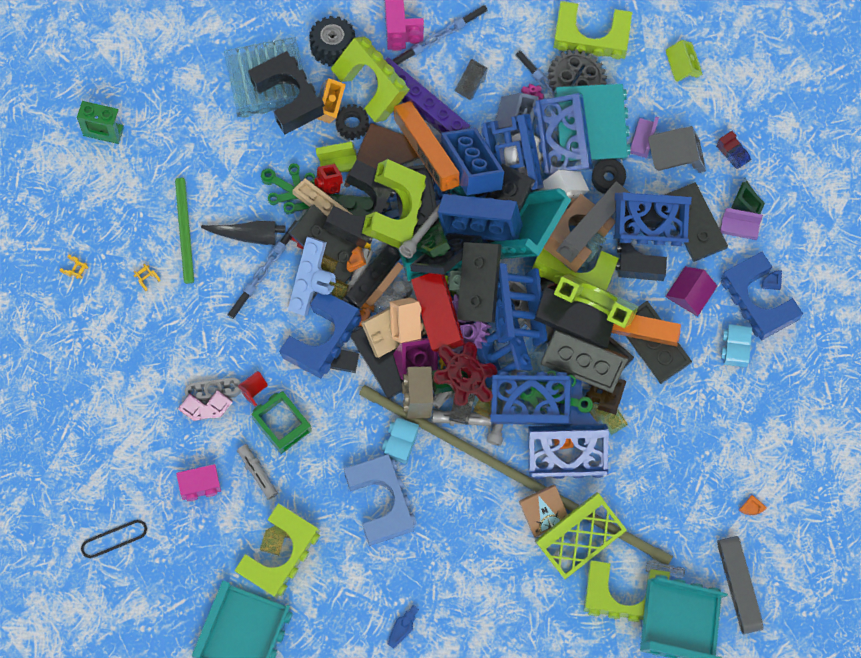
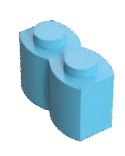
[721,324,752,367]
[382,418,419,464]

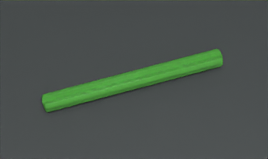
[175,178,194,284]

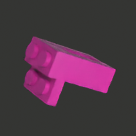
[384,0,424,51]

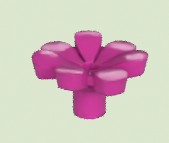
[521,84,544,100]

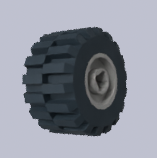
[309,16,355,67]

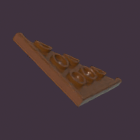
[344,123,420,187]

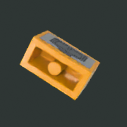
[317,78,346,124]

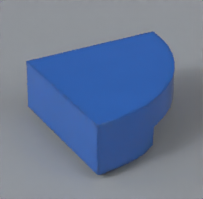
[761,270,782,290]

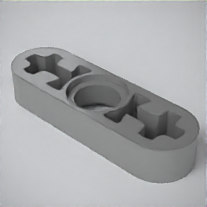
[185,378,241,401]

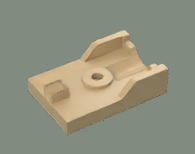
[361,297,427,358]

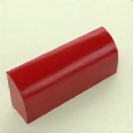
[411,273,465,352]

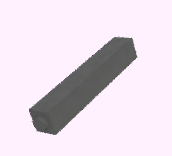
[556,181,630,263]

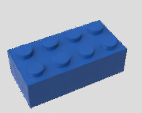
[440,128,504,196]
[438,194,523,241]

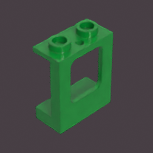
[77,101,124,144]

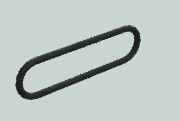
[81,520,147,558]

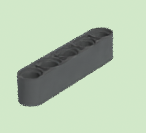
[717,536,763,634]

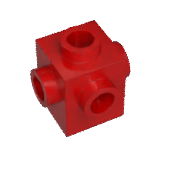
[314,164,343,195]

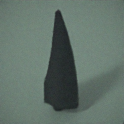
[201,221,286,245]

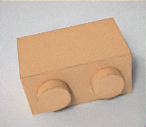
[390,297,422,343]

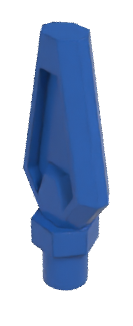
[387,605,419,649]

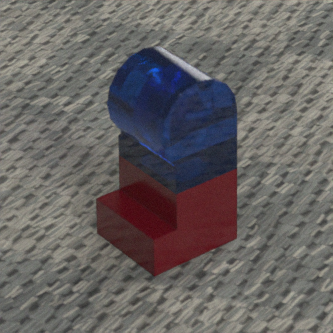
[716,130,751,169]

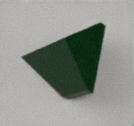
[731,178,765,214]

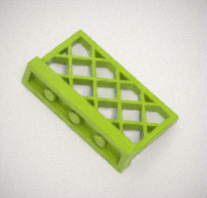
[535,492,627,579]

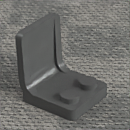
[648,126,706,173]

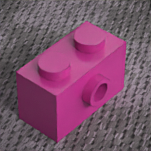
[176,464,221,501]

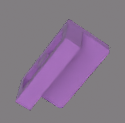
[630,117,659,158]
[720,208,763,240]

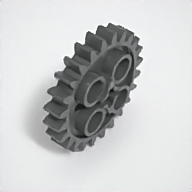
[547,49,607,91]

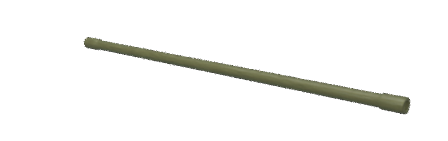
[359,385,673,566]

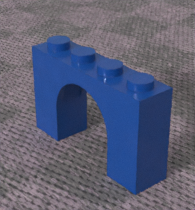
[721,252,803,341]
[279,293,362,379]

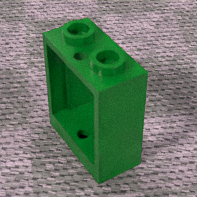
[252,391,312,454]

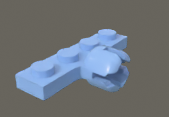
[288,237,336,316]

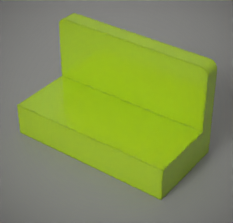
[665,40,703,82]
[316,141,357,173]

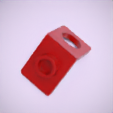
[238,371,268,407]

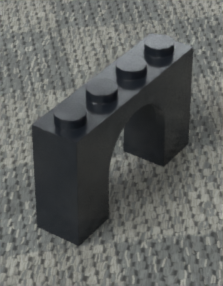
[248,51,325,135]
[323,159,396,249]
[615,201,668,281]

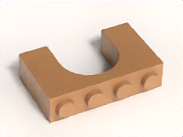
[544,194,615,273]

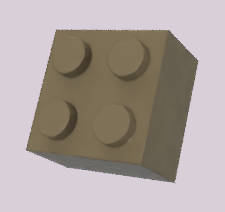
[402,367,433,419]

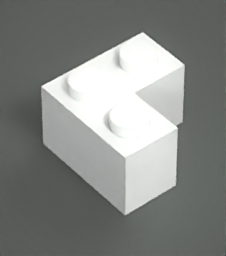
[533,170,589,199]

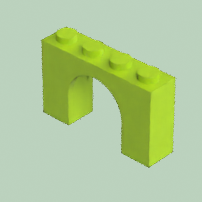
[553,1,632,59]
[331,37,410,122]
[362,159,426,249]
[531,248,619,291]
[554,273,639,328]
[234,503,320,598]
[584,561,670,622]

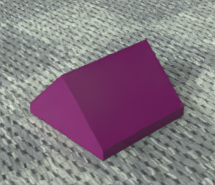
[666,266,717,317]
[393,338,438,380]

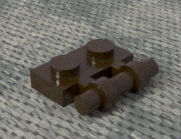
[585,379,626,415]

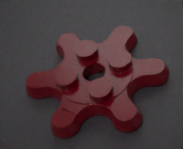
[433,342,497,406]

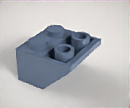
[495,93,539,135]

